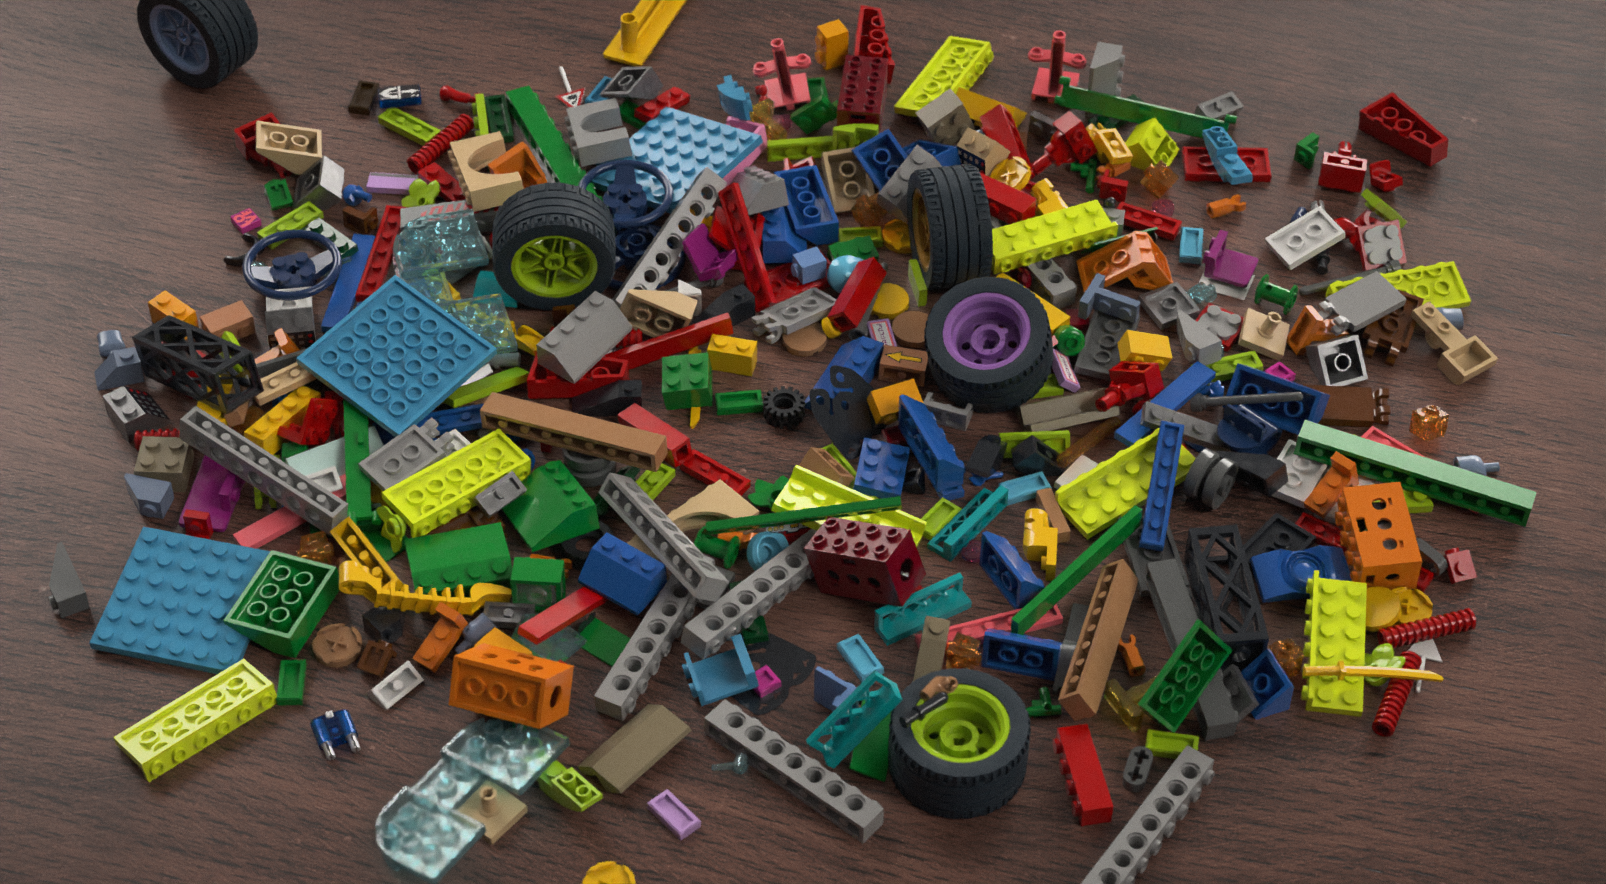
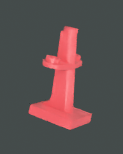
[1028,30,1087,103]
[753,38,811,114]

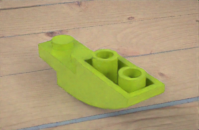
[522,748,603,812]

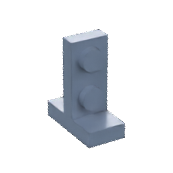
[1078,273,1141,323]

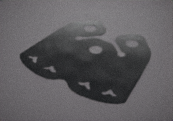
[809,365,887,460]
[731,632,816,715]

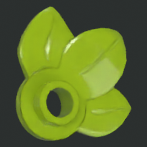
[401,179,440,207]
[376,506,406,553]
[1364,643,1406,686]

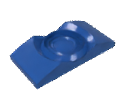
[1250,545,1352,603]

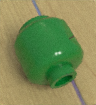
[1053,325,1085,356]

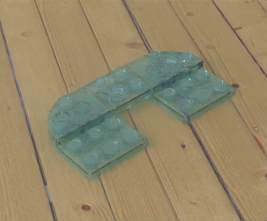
[393,209,518,355]
[375,718,570,884]

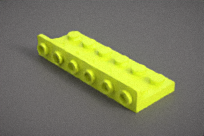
[894,36,993,117]
[991,199,1118,274]
[1325,261,1471,329]
[1055,428,1196,540]
[382,429,531,538]
[771,465,927,547]
[1301,570,1367,717]
[113,659,277,782]

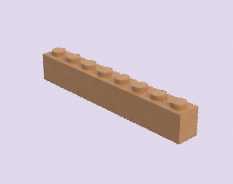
[480,392,668,472]
[1058,559,1139,721]

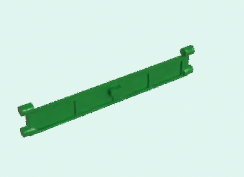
[1054,75,1237,139]
[343,398,382,525]

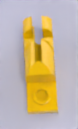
[1086,122,1133,164]
[1030,178,1068,217]
[1023,508,1058,581]

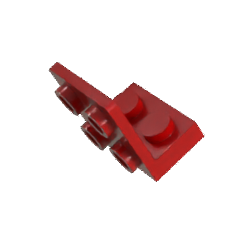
[709,206,765,251]
[277,398,338,445]

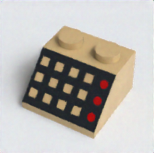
[957,127,1010,177]

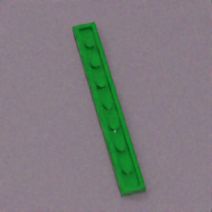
[705,496,902,535]
[1011,505,1142,635]

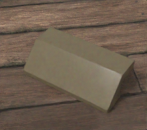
[1014,388,1120,432]
[578,704,691,794]

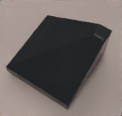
[902,467,925,495]

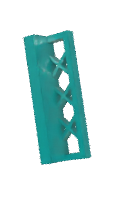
[927,485,1009,562]
[874,572,972,646]
[806,670,902,769]

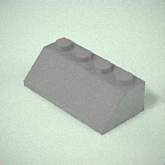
[731,166,789,215]
[536,291,632,384]

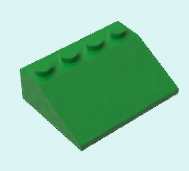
[501,460,600,552]
[404,522,512,598]
[223,550,339,658]
[1138,619,1232,733]

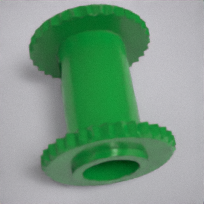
[1254,274,1298,315]
[694,526,740,569]

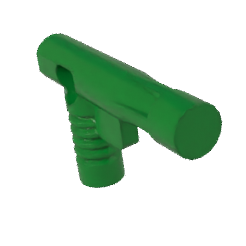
[1070,159,1097,194]
[1026,687,1061,717]

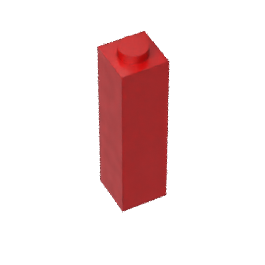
[827,257,887,333]
[617,403,693,468]

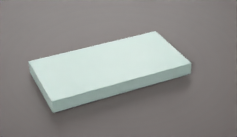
[285,426,384,476]

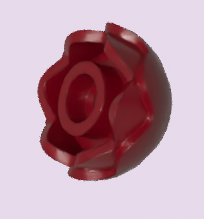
[1010,267,1032,289]

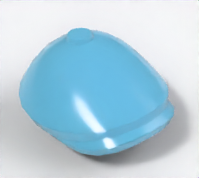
[827,255,863,293]
[747,531,789,571]

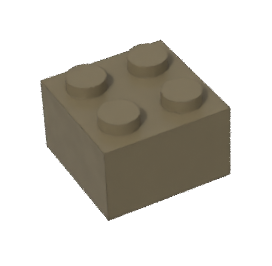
[916,89,975,146]
[134,436,194,492]

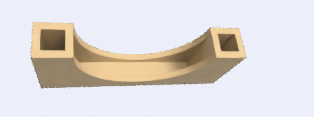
[448,131,524,212]
[627,479,759,602]

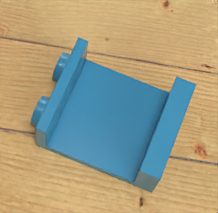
[682,633,759,706]

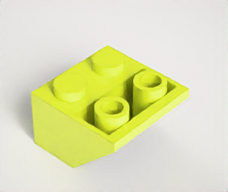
[1125,117,1180,176]

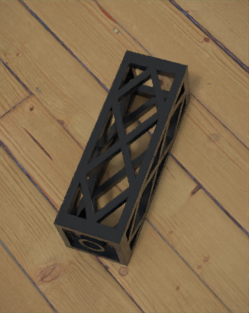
[132,315,264,414]
[1184,525,1269,672]

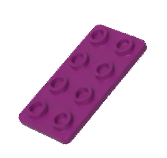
[179,455,246,532]

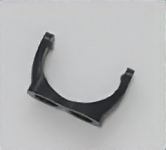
[223,233,265,266]

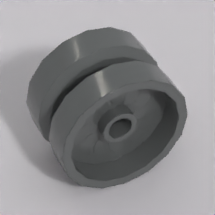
[562,448,617,487]
[1183,448,1239,509]

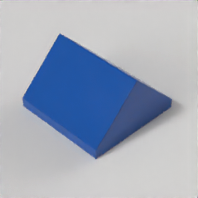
[1241,648,1294,719]

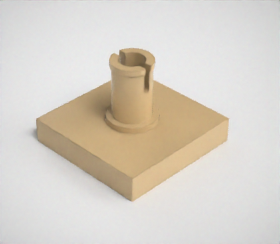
[1238,308,1290,361]
[452,779,528,845]

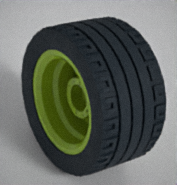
[492,183,616,310]
[888,669,1031,819]

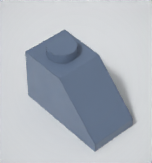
[94,347,144,391]
[124,473,174,519]

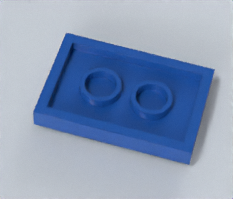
[853,437,910,498]

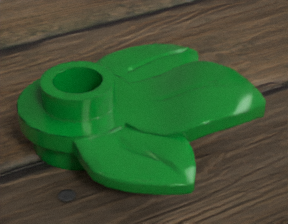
[748,476,789,509]

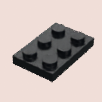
[1243,513,1316,572]

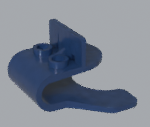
[1185,404,1282,489]

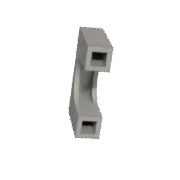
[564,98,632,167]

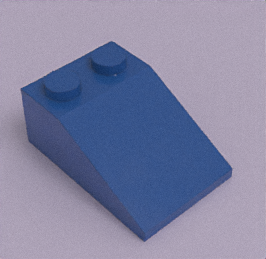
[902,139,961,167]

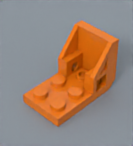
[487,141,547,189]
[1076,231,1173,292]

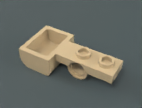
[1410,301,1498,385]

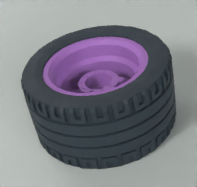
[924,277,1054,413]

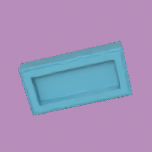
[1179,227,1203,264]
[998,471,1052,506]
[837,634,884,682]

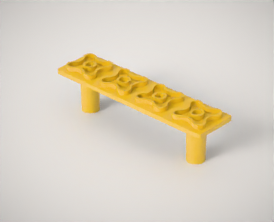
[603,0,687,67]

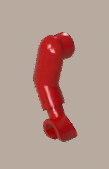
[439,85,485,104]

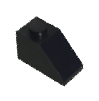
[965,434,1007,478]
[1011,435,1066,477]
[362,589,406,643]

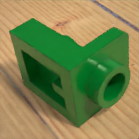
[1294,132,1320,169]
[264,179,293,211]

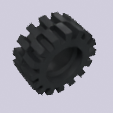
[763,386,805,429]

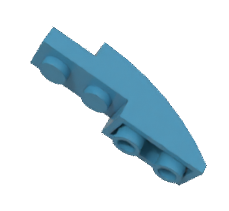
[717,75,753,121]
[1202,126,1252,185]

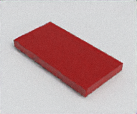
[1182,147,1272,182]
[744,249,832,305]

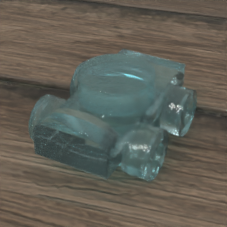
[1186,282,1217,303]

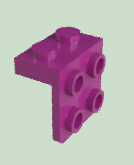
[682,224,738,282]
[1202,230,1258,288]

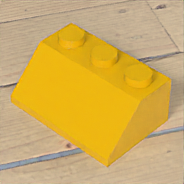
[956,87,1027,128]

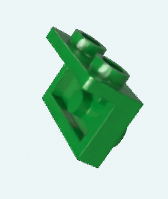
[790,95,838,134]
[827,235,879,261]

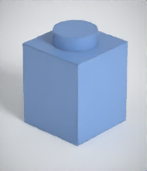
[791,247,827,285]

